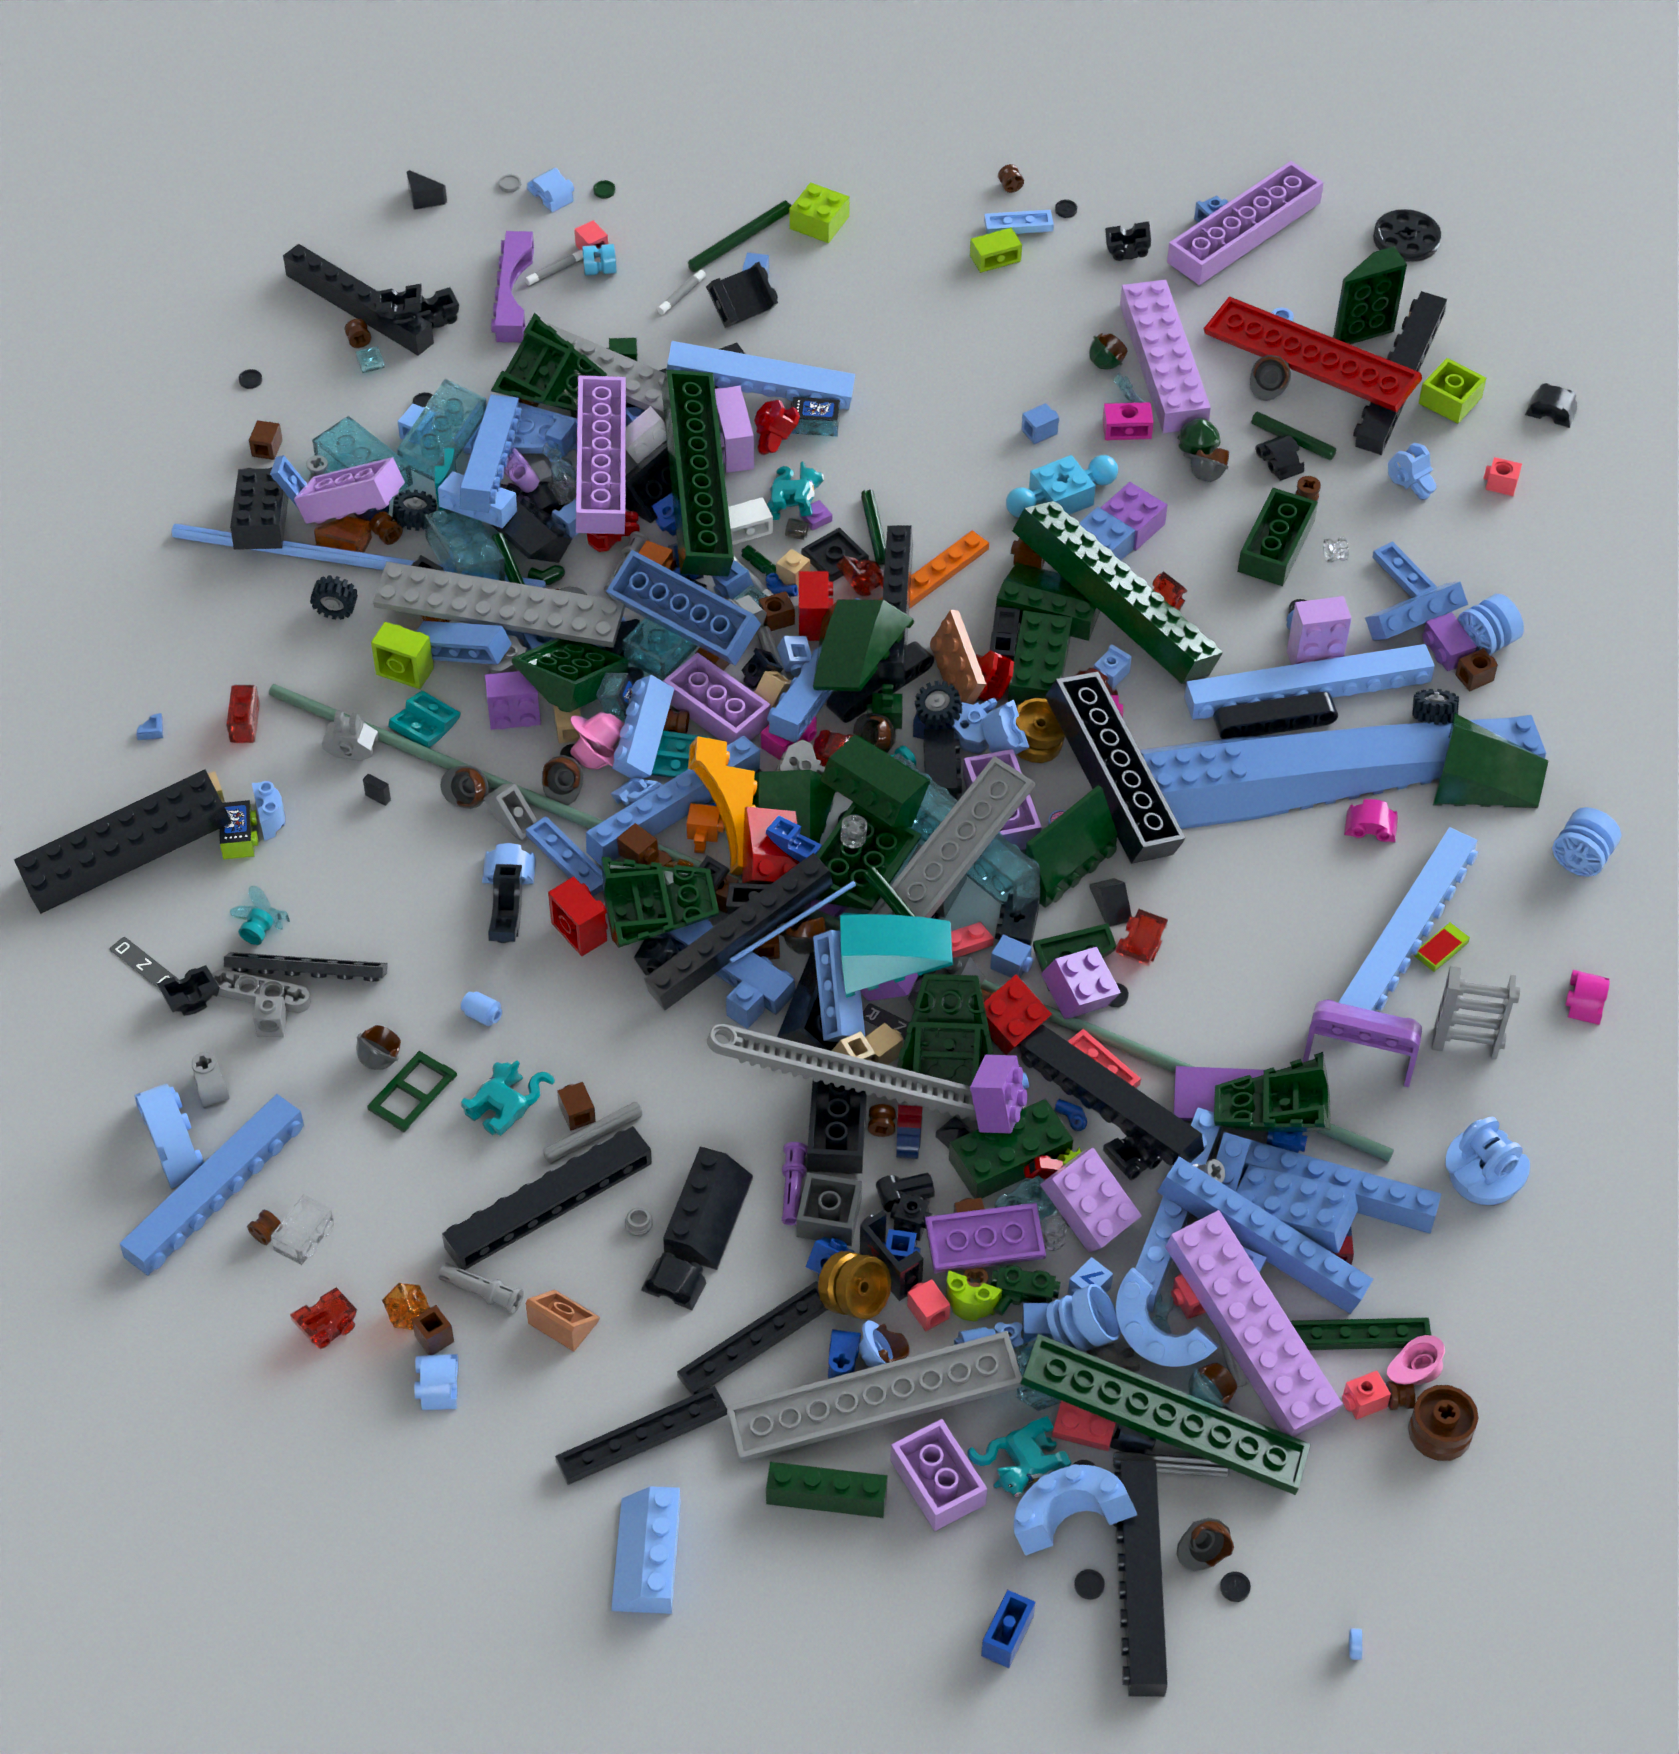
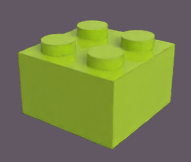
[789,182,850,243]
[1418,358,1487,424]
[371,622,434,689]

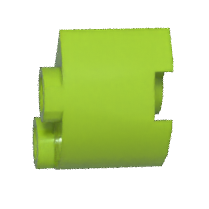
[946,1271,1002,1322]

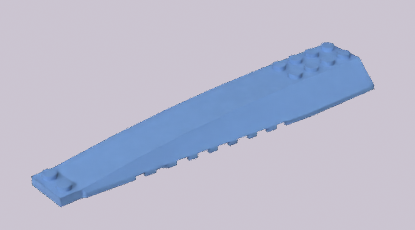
[1140,715,1546,829]

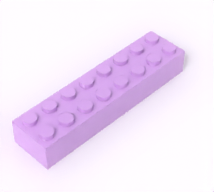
[1167,161,1324,285]
[1120,280,1211,433]
[576,376,626,534]
[1165,1210,1343,1437]

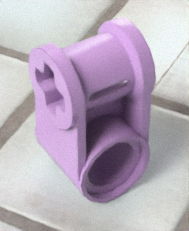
[504,448,539,493]

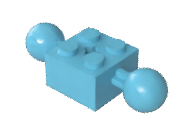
[1006,455,1118,518]

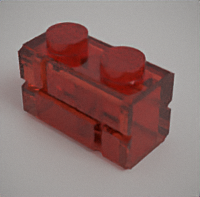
[226,685,260,743]

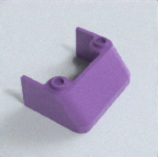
[1302,999,1422,1087]

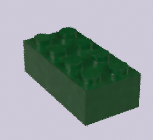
[1237,487,1318,586]
[1008,611,1072,706]
[949,1098,1074,1199]

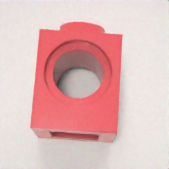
[1483,457,1522,496]

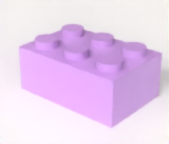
[715,386,754,473]
[1287,596,1352,665]
[1040,1147,1142,1253]
[890,1419,987,1531]

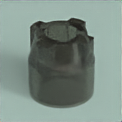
[785,518,809,540]

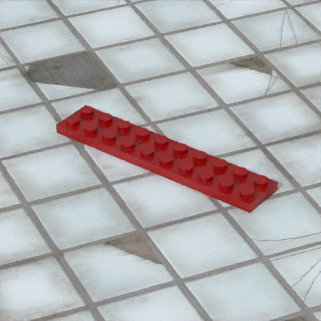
[1203,296,1422,412]

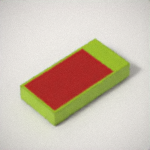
[1414,922,1470,972]

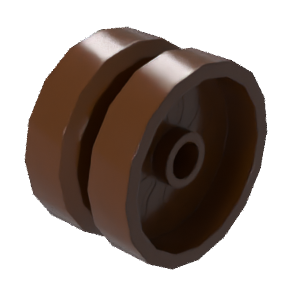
[1408,1385,1479,1461]

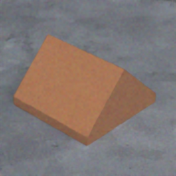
[525,1289,600,1351]

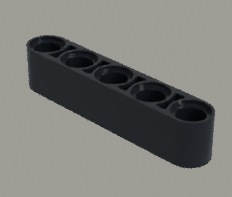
[826,641,935,723]
[1213,692,1338,739]

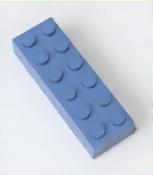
[606,550,761,666]

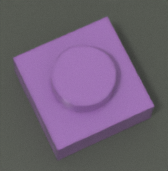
[799,500,832,531]

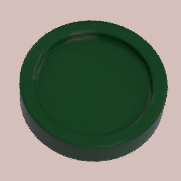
[593,180,616,199]

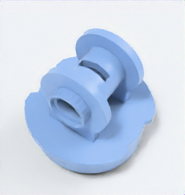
[1445,1117,1530,1205]

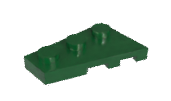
[1032,923,1117,991]

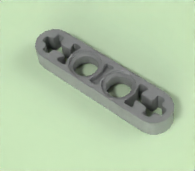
[212,969,311,1013]

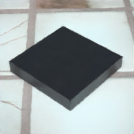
[801,527,869,581]

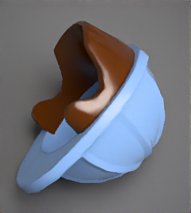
[859,1320,910,1367]

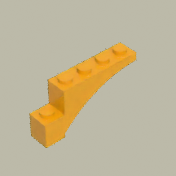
[688,736,757,876]

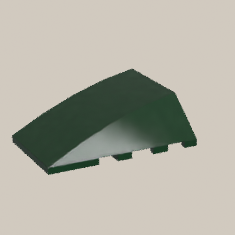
[491,312,607,412]
[813,599,914,691]
[1433,713,1549,808]
[752,770,837,844]
[601,857,719,948]
[896,974,994,1086]
[1214,1052,1331,1132]

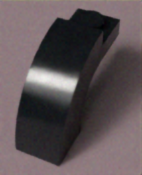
[990,607,1020,661]
[488,864,522,943]

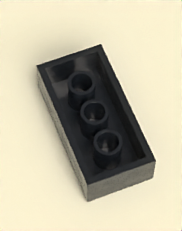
[230,467,289,550]
[807,1080,867,1174]

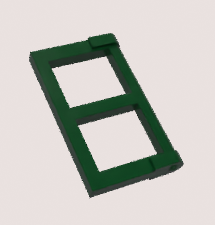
[367,1051,457,1132]

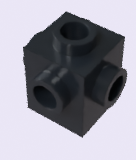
[634,938,679,975]
[890,1193,933,1241]

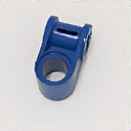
[828,1329,861,1379]

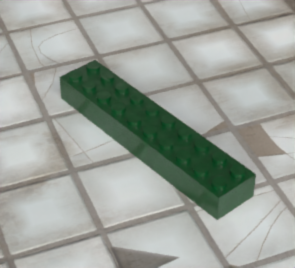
[662,370,734,577]
[1012,501,1223,684]

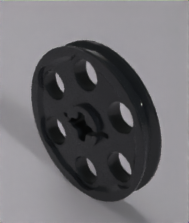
[1373,209,1441,262]

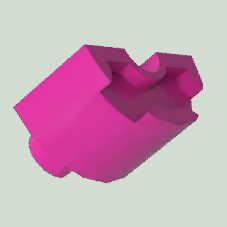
[1344,799,1398,842]
[1565,970,1610,1025]

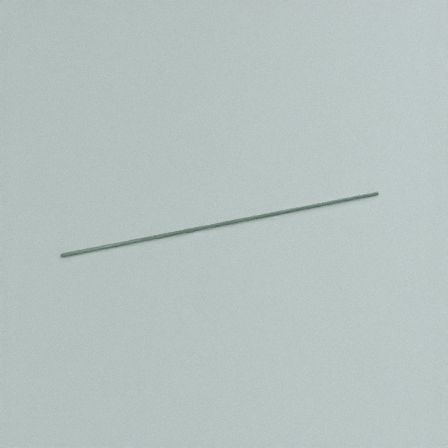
[269,684,1394,1162]

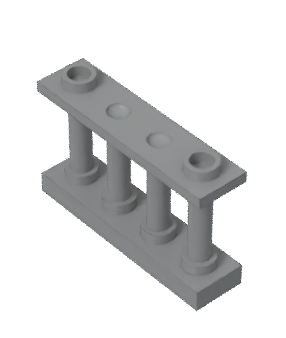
[1432,966,1520,1059]

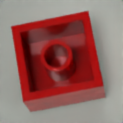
[799,571,833,641]
[548,876,608,956]
[984,974,1052,1055]

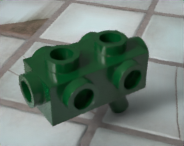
[991,1265,1061,1316]

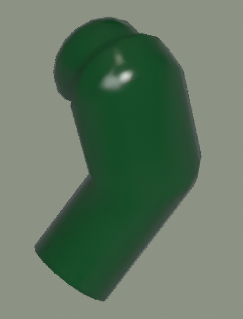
[528,565,565,585]

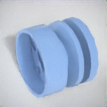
[1458,594,1524,655]
[1552,807,1622,877]
[1046,1284,1120,1353]

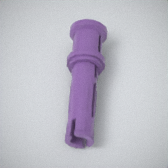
[781,1142,808,1225]

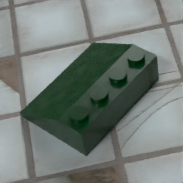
[1333,246,1407,345]
[996,562,1100,641]
[511,638,629,712]
[1022,785,1118,908]
[815,802,922,911]

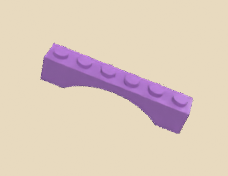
[491,231,534,343]

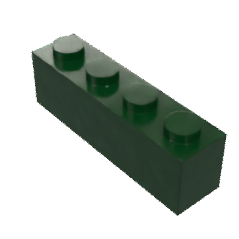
[766,1462,888,1518]

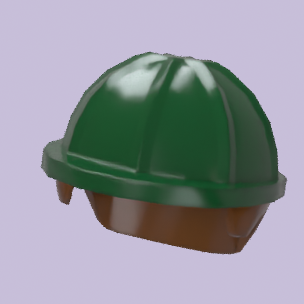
[1089,333,1128,370]

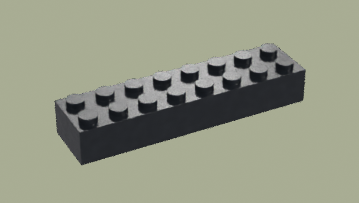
[1045,672,1186,864]
[14,769,232,914]

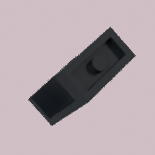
[706,262,778,328]
[859,1211,924,1301]

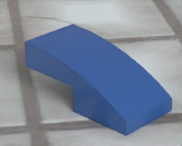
[766,816,822,862]

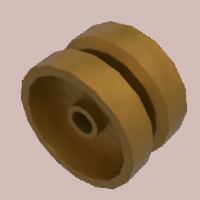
[1016,698,1065,763]
[818,1251,891,1319]

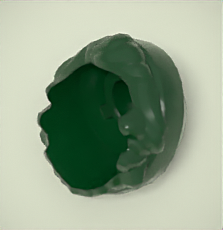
[1177,418,1221,455]

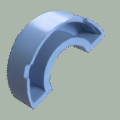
[134,1083,204,1189]
[1116,1268,1219,1367]
[1014,1464,1137,1556]

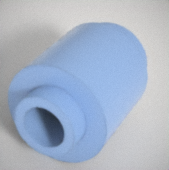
[461,991,502,1026]

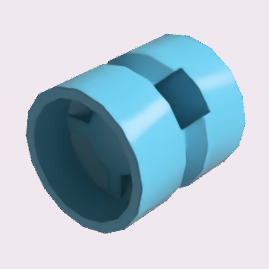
[582,244,617,276]

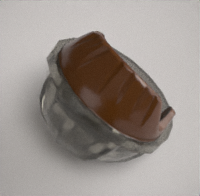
[853,713,896,753]
[778,917,827,955]

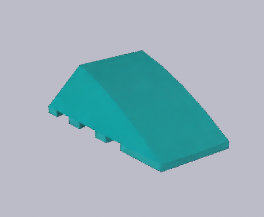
[840,913,953,998]

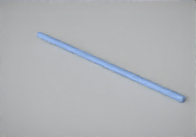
[729,881,856,963]

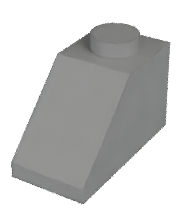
[483,783,538,841]

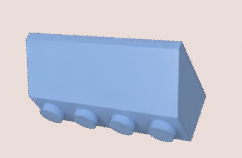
[611,1486,681,1614]

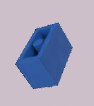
[981,1589,1036,1668]

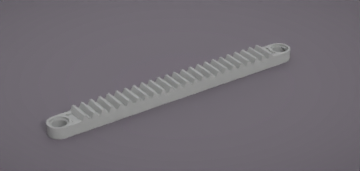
[707,1024,1025,1121]

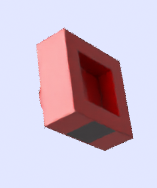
[1024,1156,1063,1181]

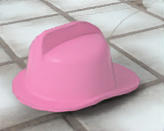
[570,712,624,752]
[570,733,615,769]
[1387,1335,1445,1385]

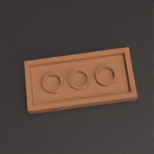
[930,610,986,705]

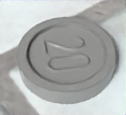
[499,174,521,192]

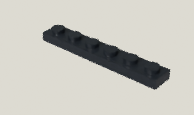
[224,952,388,982]
[677,1281,828,1396]
[555,1386,728,1485]

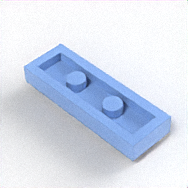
[984,210,1054,234]

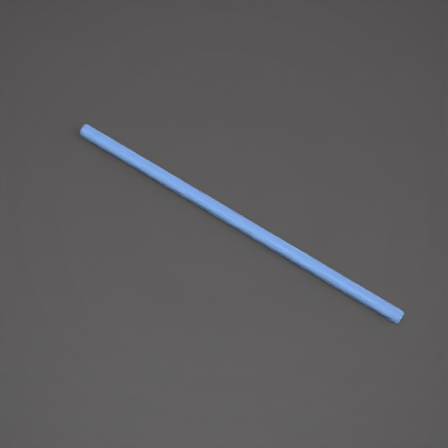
[171,524,546,588]

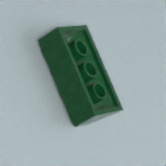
[820,735,930,827]

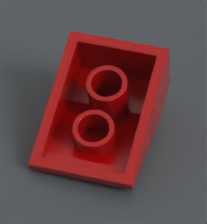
[742,807,800,885]

